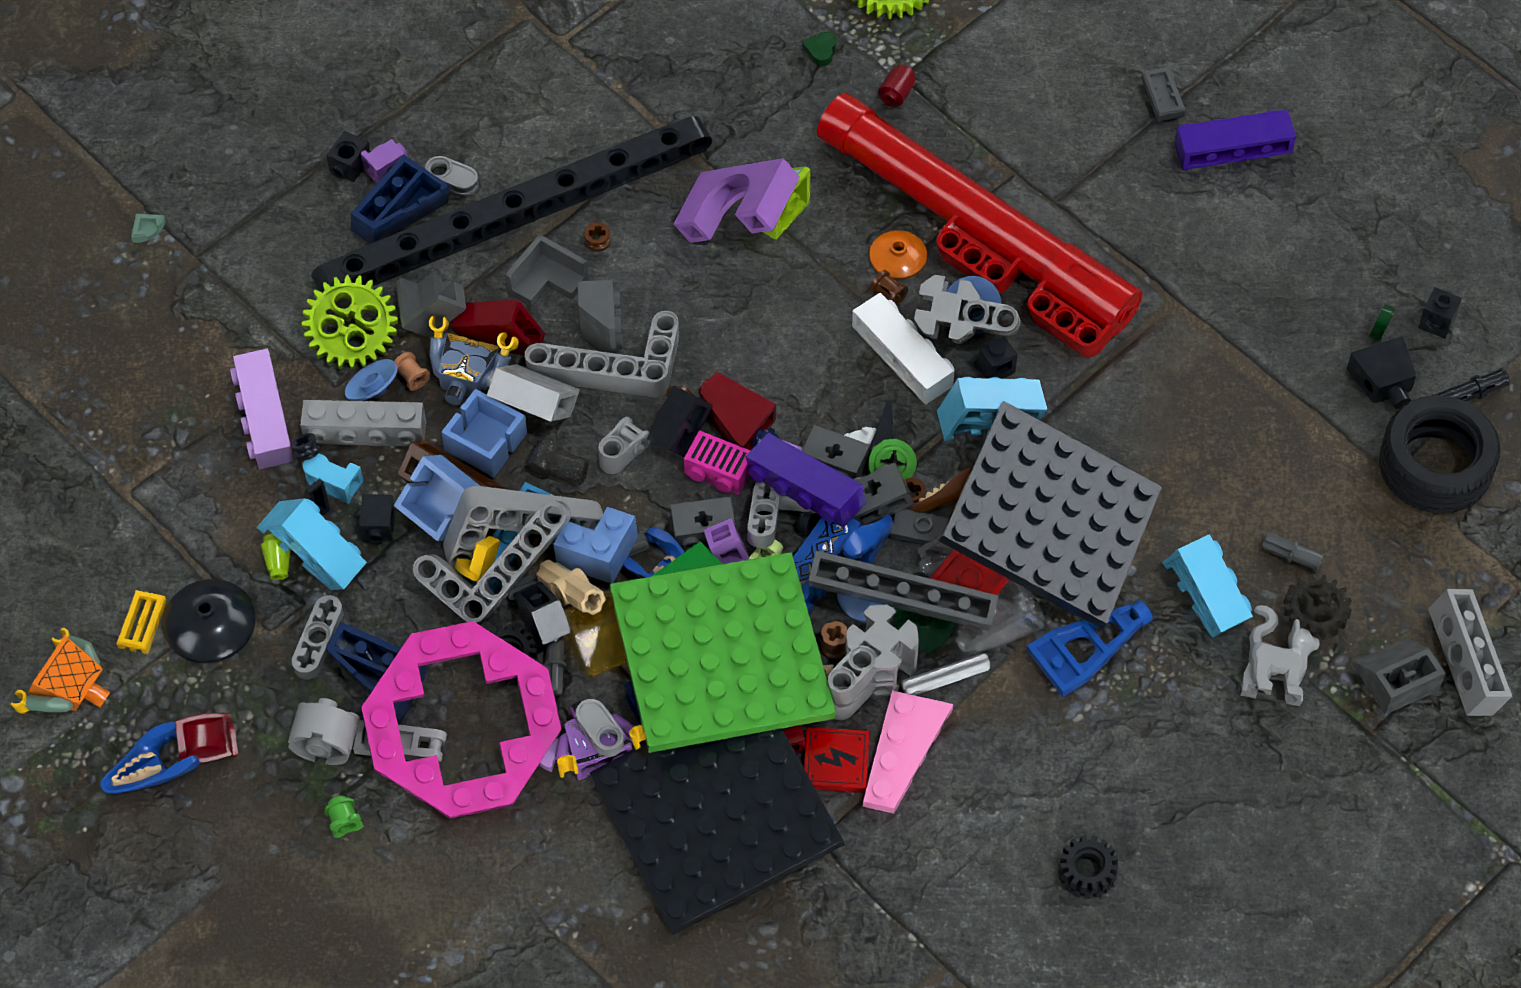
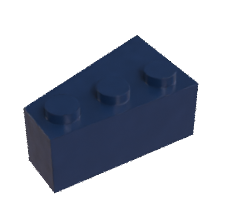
[350,154,450,244]
[326,622,429,723]

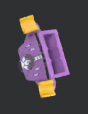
[556,701,645,781]

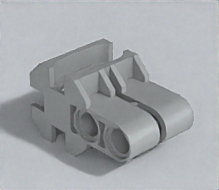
[914,275,1021,344]
[828,604,919,720]

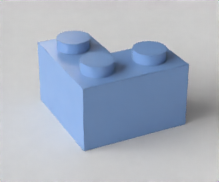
[553,507,638,584]

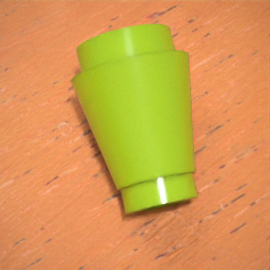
[261,534,291,580]

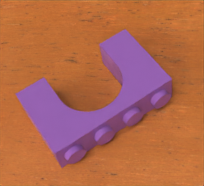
[673,158,800,243]

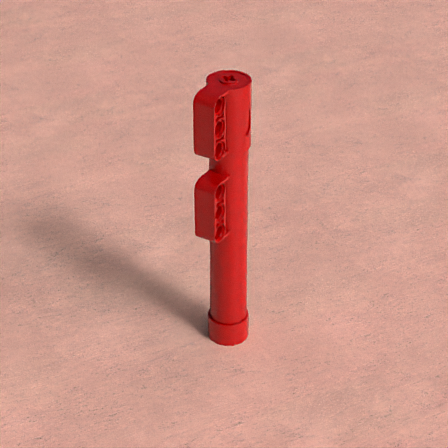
[817,93,1143,357]

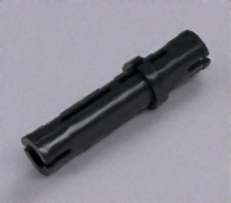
[1432,368,1510,401]

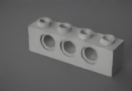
[1428,589,1512,716]

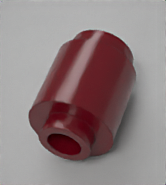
[878,65,915,106]

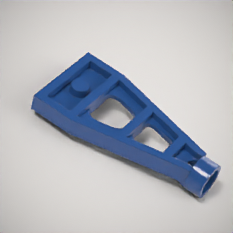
[1026,600,1153,697]

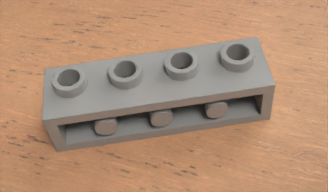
[300,400,426,446]

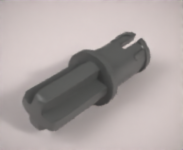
[1262,533,1325,572]
[542,638,567,697]

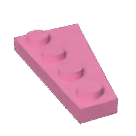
[863,690,953,814]

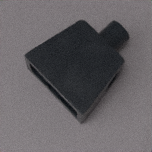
[1347,336,1416,409]

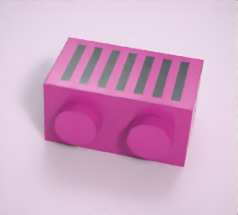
[684,430,750,495]

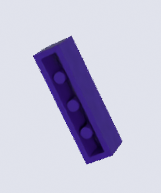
[1174,109,1296,170]
[746,433,866,528]

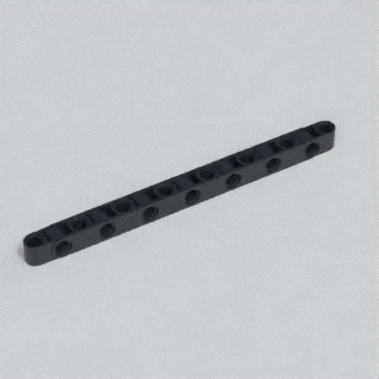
[311,116,713,293]

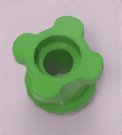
[324,796,363,838]

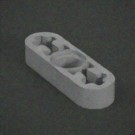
[292,595,344,680]

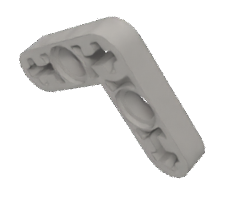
[747,482,816,548]

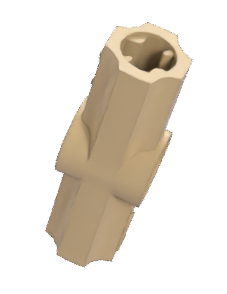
[536,560,605,615]

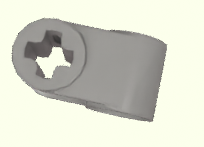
[598,417,650,474]

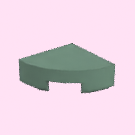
[131,214,166,243]

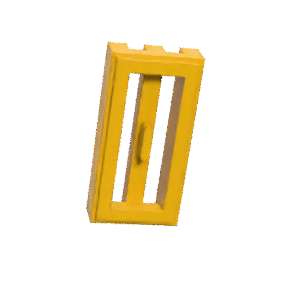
[117,590,167,654]

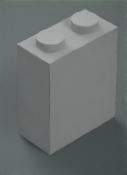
[487,364,580,422]

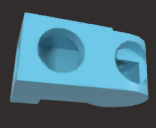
[303,454,364,504]

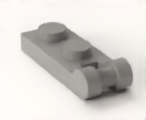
[353,720,447,765]

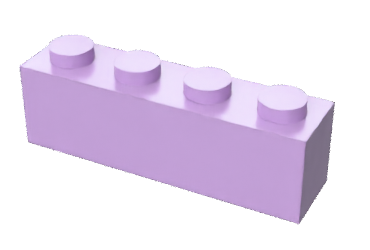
[230,348,294,470]

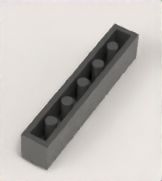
[808,551,999,631]

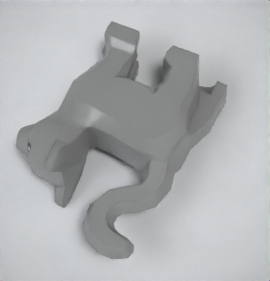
[1240,605,1319,706]

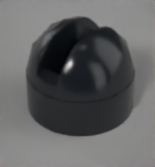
[796,511,822,536]

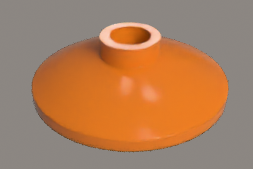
[869,230,927,280]

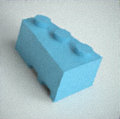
[937,377,1047,441]
[256,498,367,590]
[1162,534,1253,638]

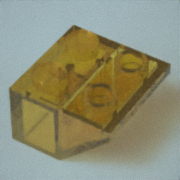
[564,590,627,678]

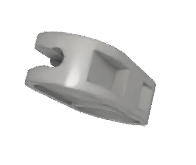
[425,156,479,196]
[576,699,624,757]

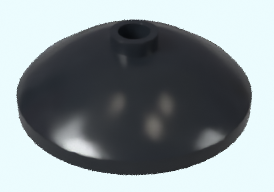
[162,579,256,663]

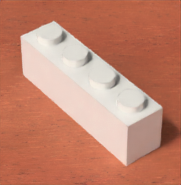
[852,293,955,405]

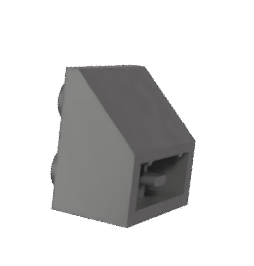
[578,279,623,354]
[1353,638,1446,715]

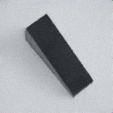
[870,402,894,460]
[303,478,331,516]

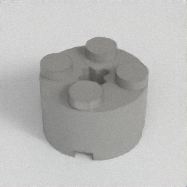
[288,698,360,765]

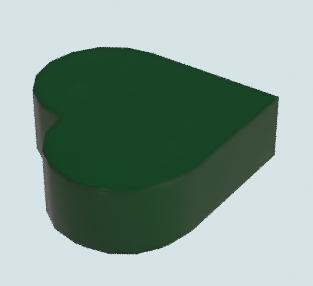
[802,32,837,66]
[1370,304,1395,340]

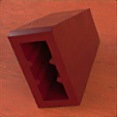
[451,299,545,356]
[698,371,776,451]

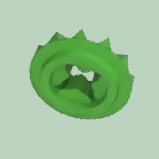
[868,438,917,479]

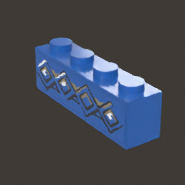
[793,518,861,616]

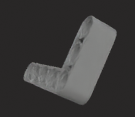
[525,311,679,397]
[443,486,603,571]
[413,501,571,623]

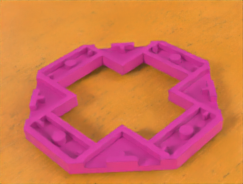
[361,621,561,819]

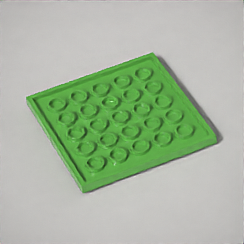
[610,552,836,753]

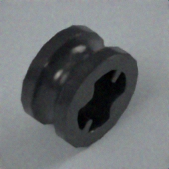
[290,433,321,461]

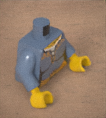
[429,316,519,405]

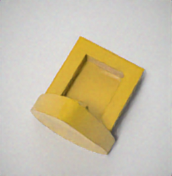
[454,536,501,582]

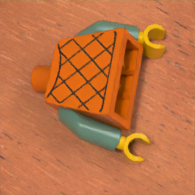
[10,628,111,714]

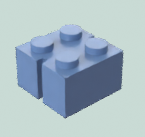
[441,389,527,478]
[394,455,480,541]

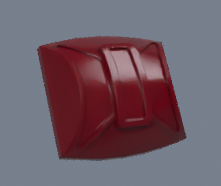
[175,713,238,763]

